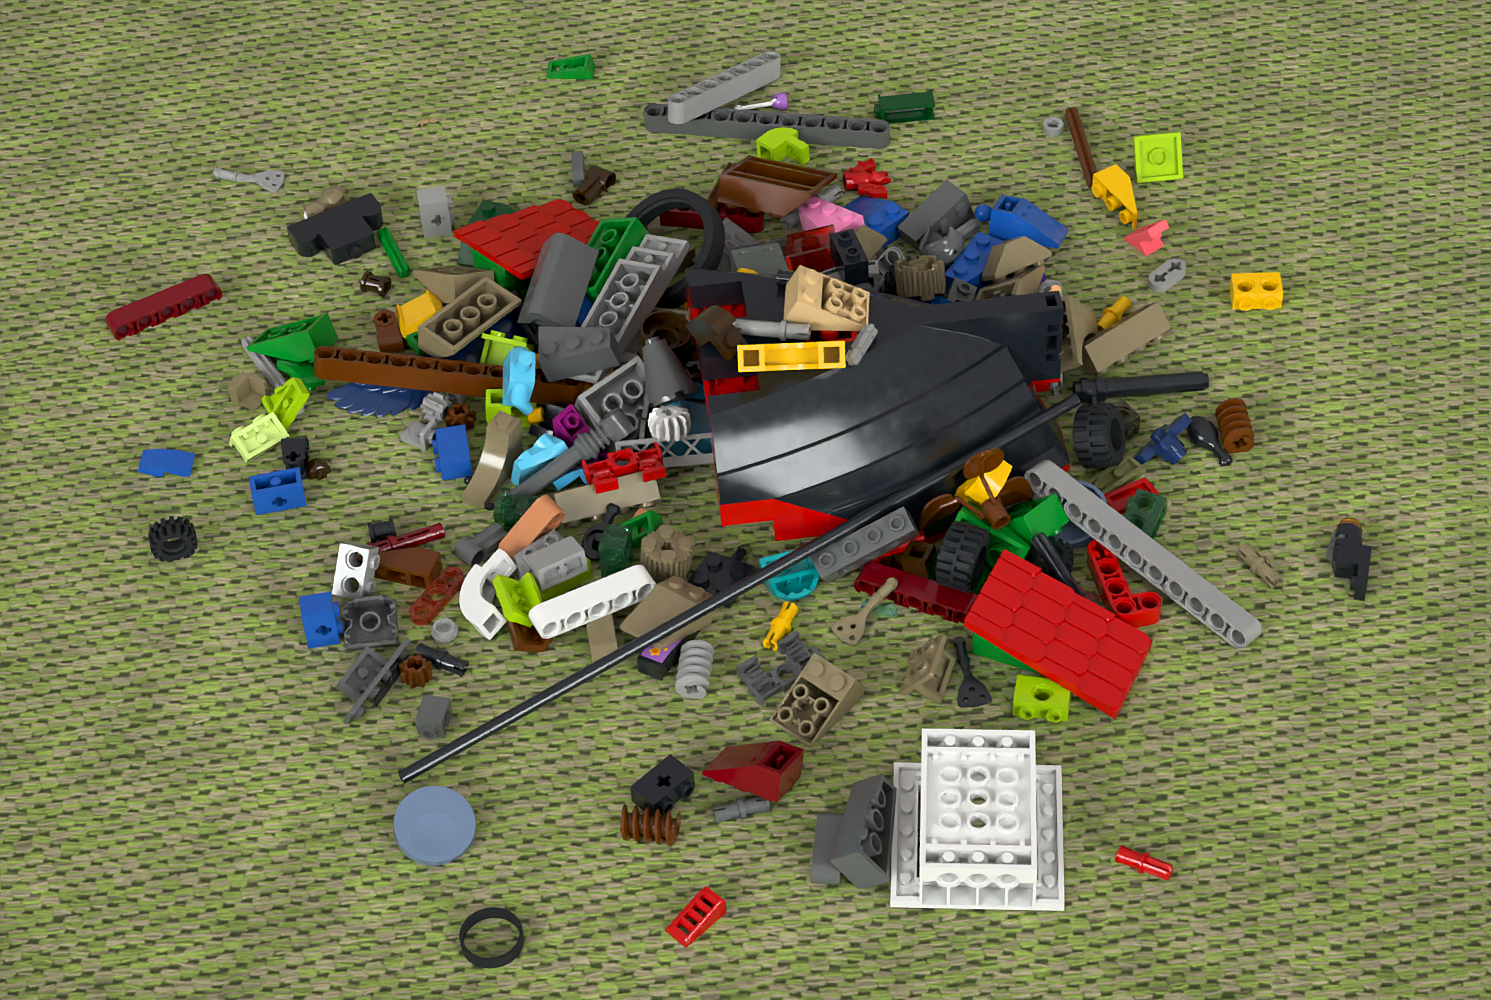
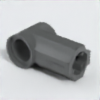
[454,522,507,567]

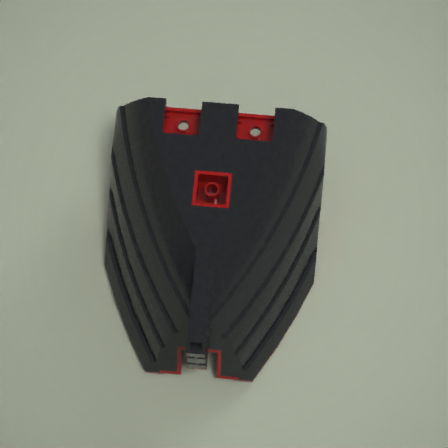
[685,268,1070,544]

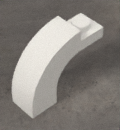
[459,548,517,641]

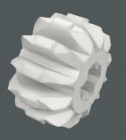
[648,404,692,442]

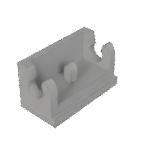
[525,536,589,591]

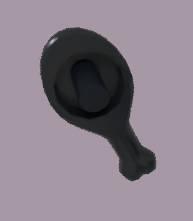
[1186,416,1233,466]
[582,503,621,561]

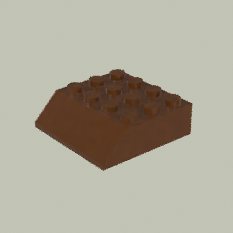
[717,155,837,218]

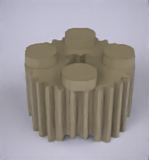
[895,255,946,301]
[639,525,693,584]

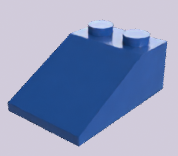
[843,196,909,249]

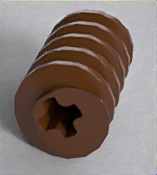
[1215,398,1255,453]
[620,804,681,846]

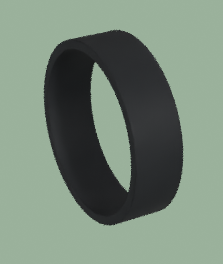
[459,907,524,968]

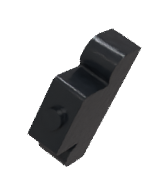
[287,193,383,265]

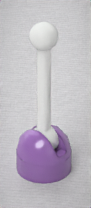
[734,92,788,111]

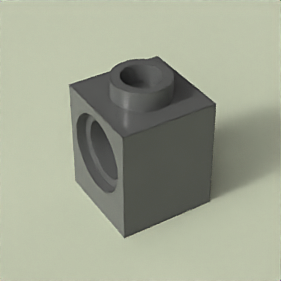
[415,695,453,739]

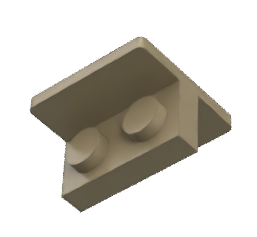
[899,633,956,702]

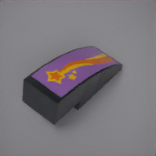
[637,629,701,681]

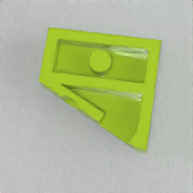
[261,377,310,430]

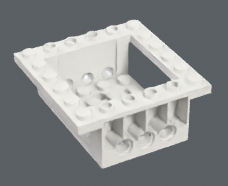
[890,728,1064,911]

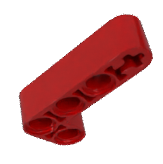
[1087,540,1162,628]

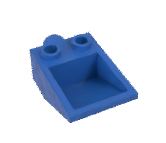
[974,195,1068,249]

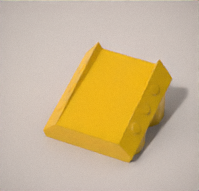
[395,289,444,338]

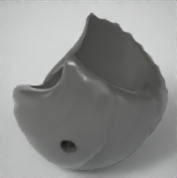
[919,226,964,270]

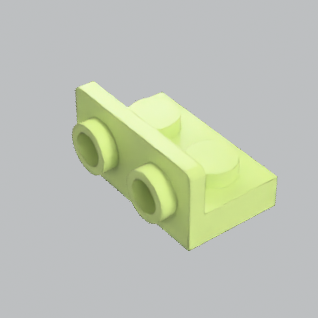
[229,412,290,463]

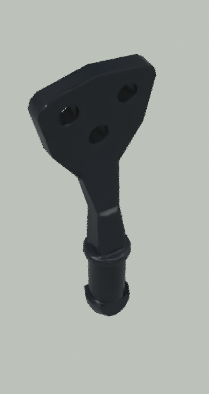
[953,636,992,708]

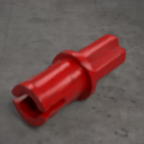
[1115,845,1173,880]

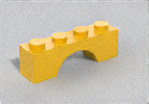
[737,341,846,372]

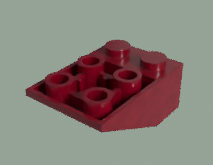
[702,740,805,803]

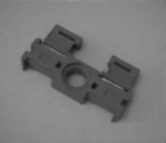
[736,631,826,705]

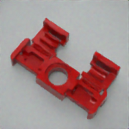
[582,442,666,494]

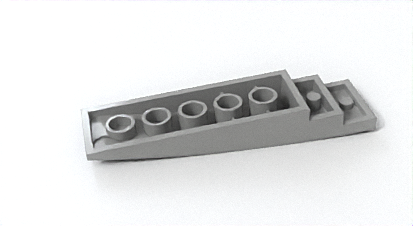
[569,234,690,384]

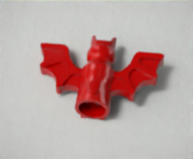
[843,158,891,199]

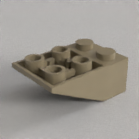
[976,265,1045,300]
[769,653,866,748]

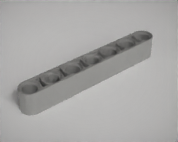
[668,51,781,124]

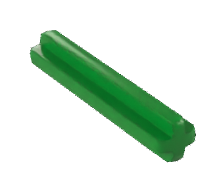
[377,227,411,278]

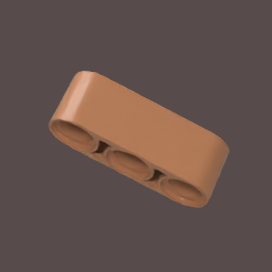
[498,494,565,562]

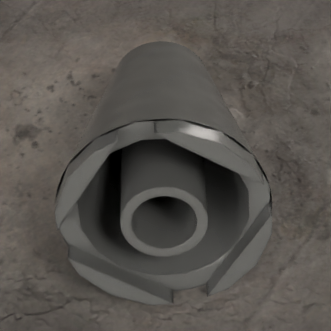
[642,336,698,409]

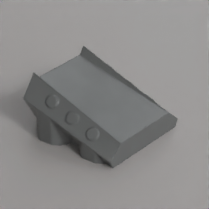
[342,595,399,651]

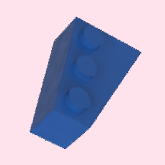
[945,232,1004,296]

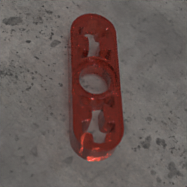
[409,567,464,626]

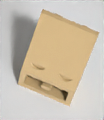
[783,265,870,331]

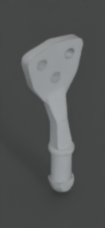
[213,168,285,192]

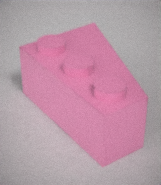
[798,196,865,260]

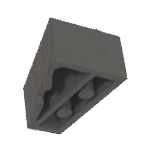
[897,180,976,251]
[538,326,620,382]

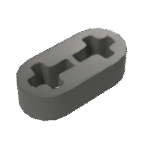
[571,151,585,187]

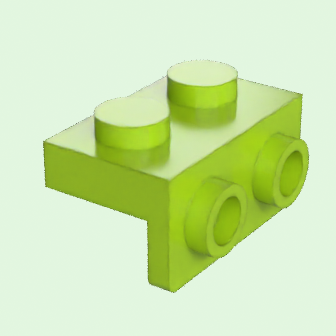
[492,572,543,627]

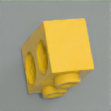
[1229,272,1283,311]

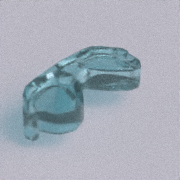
[861,598,898,618]

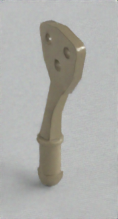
[831,577,898,647]

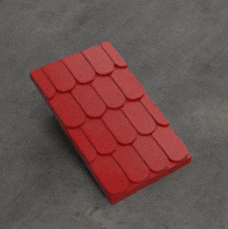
[454,199,599,292]
[964,549,1153,720]

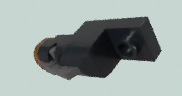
[1325,518,1372,601]

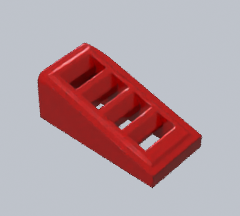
[665,886,726,948]

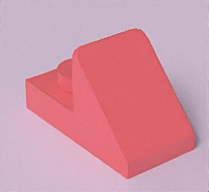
[1123,219,1169,256]

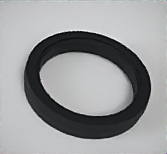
[625,188,725,309]

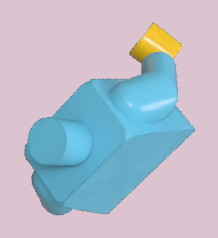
[502,346,544,424]

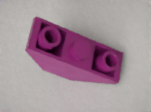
[552,404,608,466]

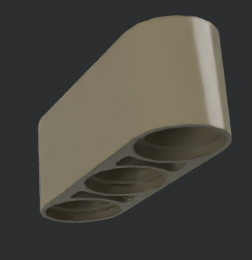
[586,613,618,663]

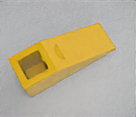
[1091,164,1137,230]

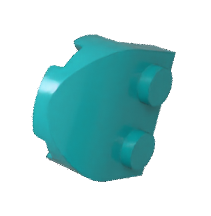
[758,550,819,601]

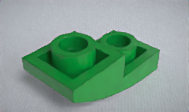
[277,359,325,391]

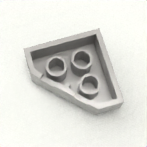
[574,356,649,461]

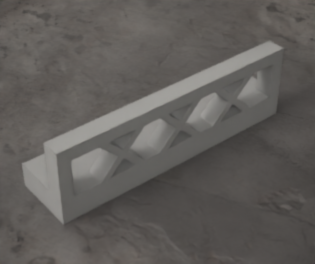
[615,433,714,470]

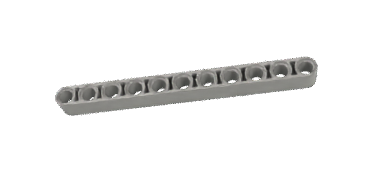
[1024,459,1262,649]

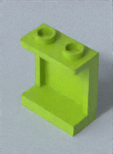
[480,330,535,366]

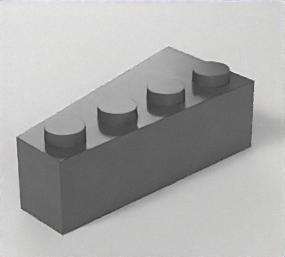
[829,774,897,889]

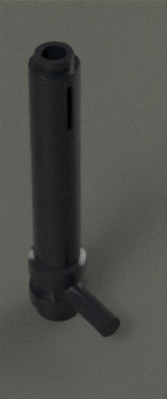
[1072,371,1209,405]

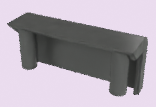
[517,233,599,327]

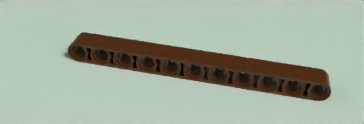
[314,346,584,407]

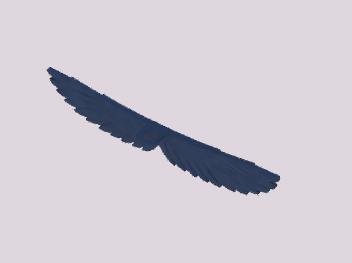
[326,312,540,418]

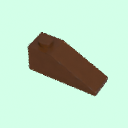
[357,547,443,590]

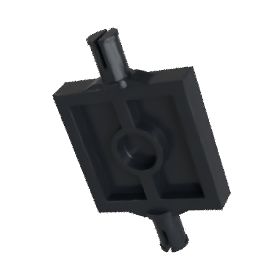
[687,547,756,608]

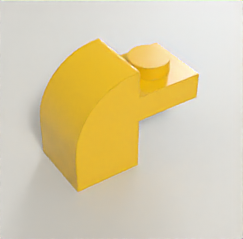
[954,460,1013,506]

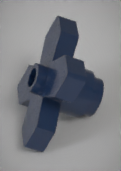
[1133,413,1192,465]

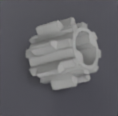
[421,392,453,422]

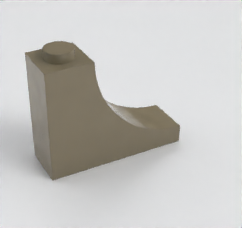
[1059,294,1098,372]
[462,410,522,509]

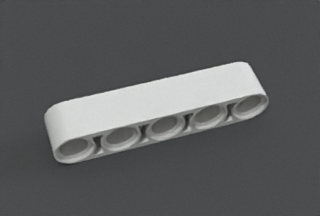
[528,565,657,639]

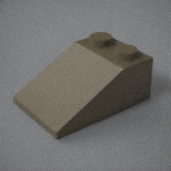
[413,265,495,303]
[620,576,713,650]

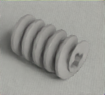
[675,640,714,699]

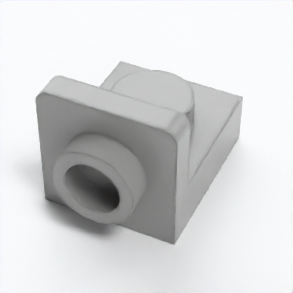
[400,419,439,451]

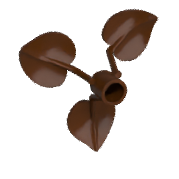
[919,448,1033,530]

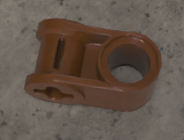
[374,310,405,354]

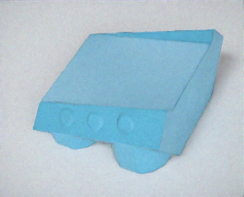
[510,433,568,486]

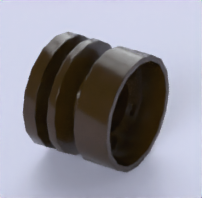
[636,310,692,368]

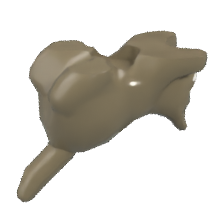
[302,185,346,219]

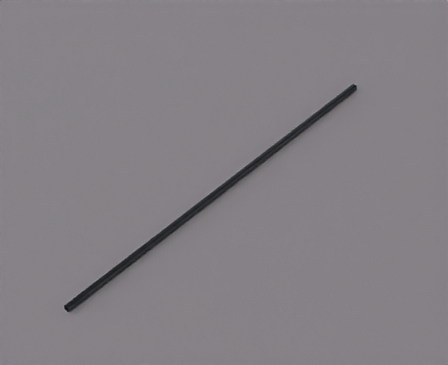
[398,394,1081,784]

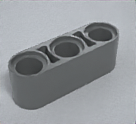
[811,812,844,885]

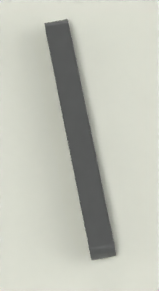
[644,104,890,149]

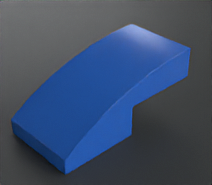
[138,449,195,477]

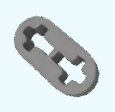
[1148,259,1186,292]

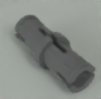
[712,796,770,824]

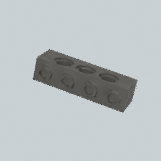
[810,507,920,583]

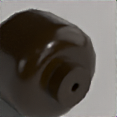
[305,458,331,480]

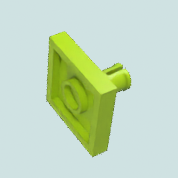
[1133,131,1183,183]

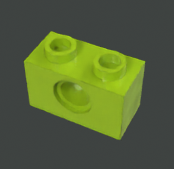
[1013,675,1071,723]

